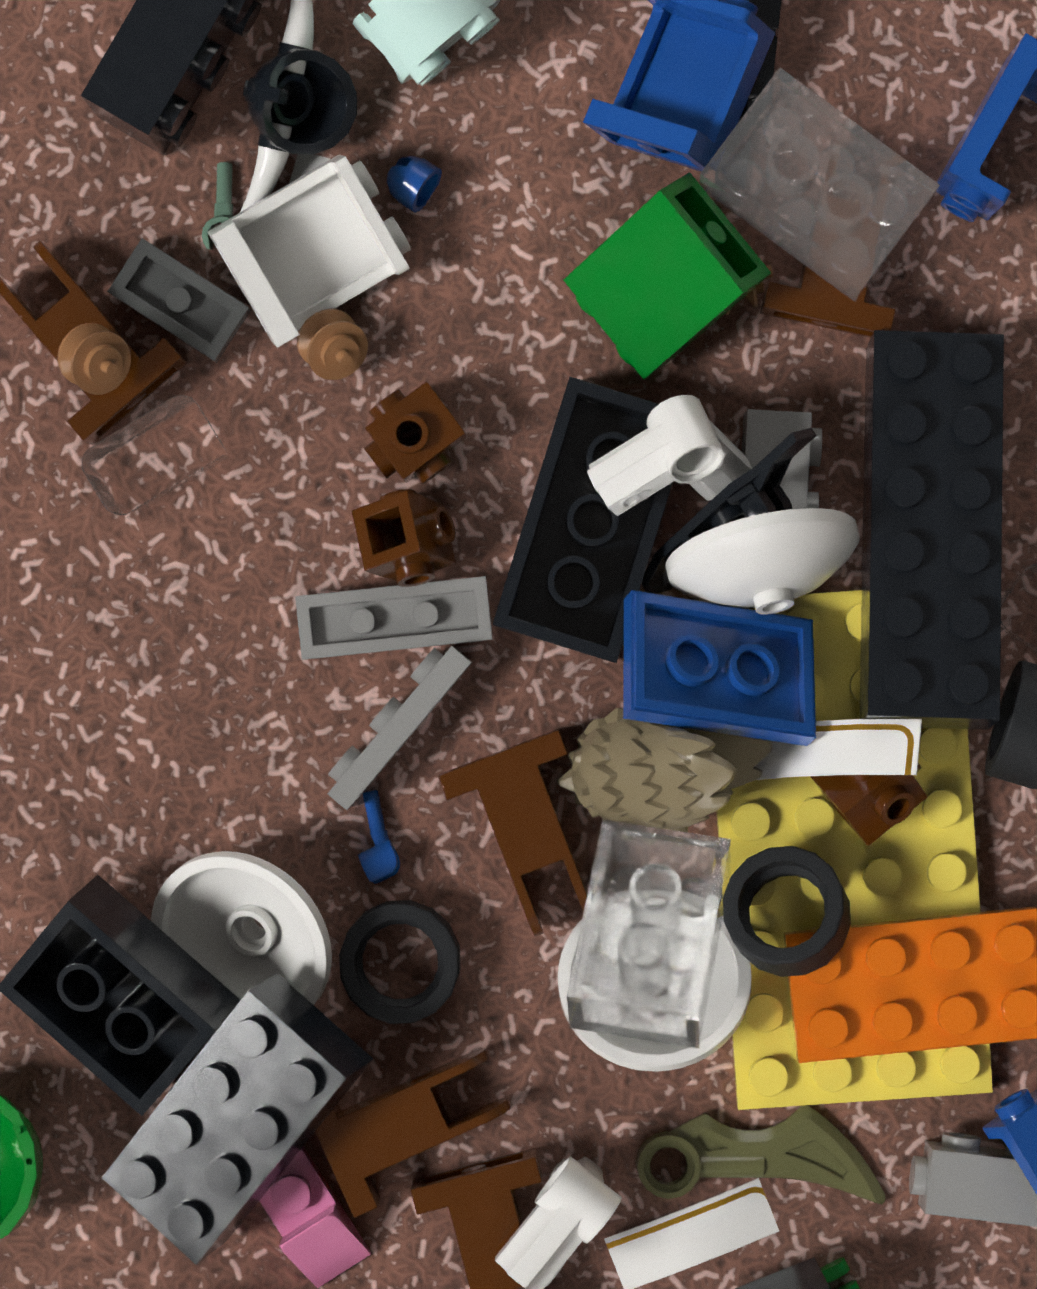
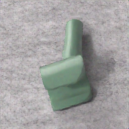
[202,162,233,250]

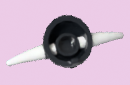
[240,0,357,212]

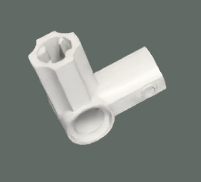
[587,395,752,516]
[495,1156,622,1289]

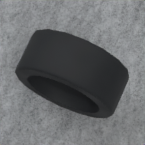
[985,661,1037,789]
[723,846,851,977]
[339,900,461,1024]

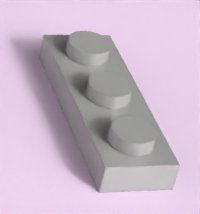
[295,576,493,660]
[327,646,473,810]

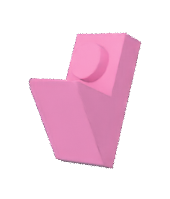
[260,1146,371,1288]

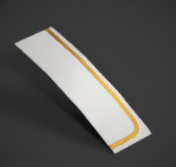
[756,719,922,780]
[604,1178,779,1289]

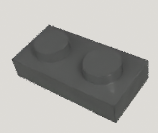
[107,238,251,363]

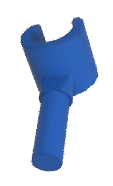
[358,790,401,884]

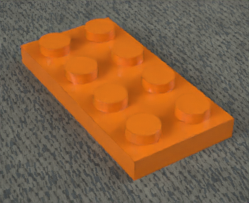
[784,906,1037,1063]

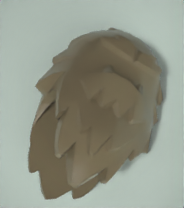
[557,708,773,839]

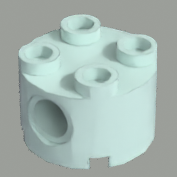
[353,0,500,86]

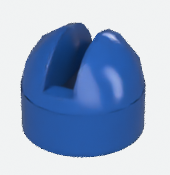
[387,156,442,213]

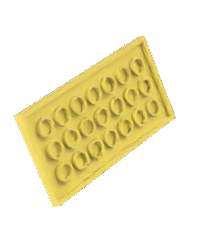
[702,590,993,1110]

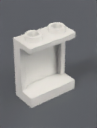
[207,155,411,348]

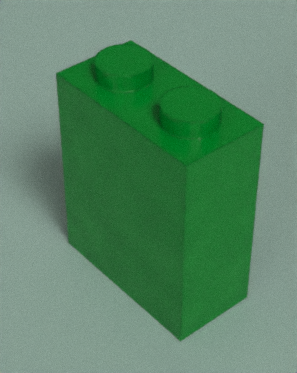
[563,172,771,380]

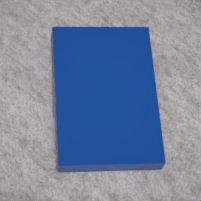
[623,590,816,746]

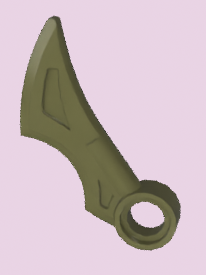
[635,1105,885,1204]

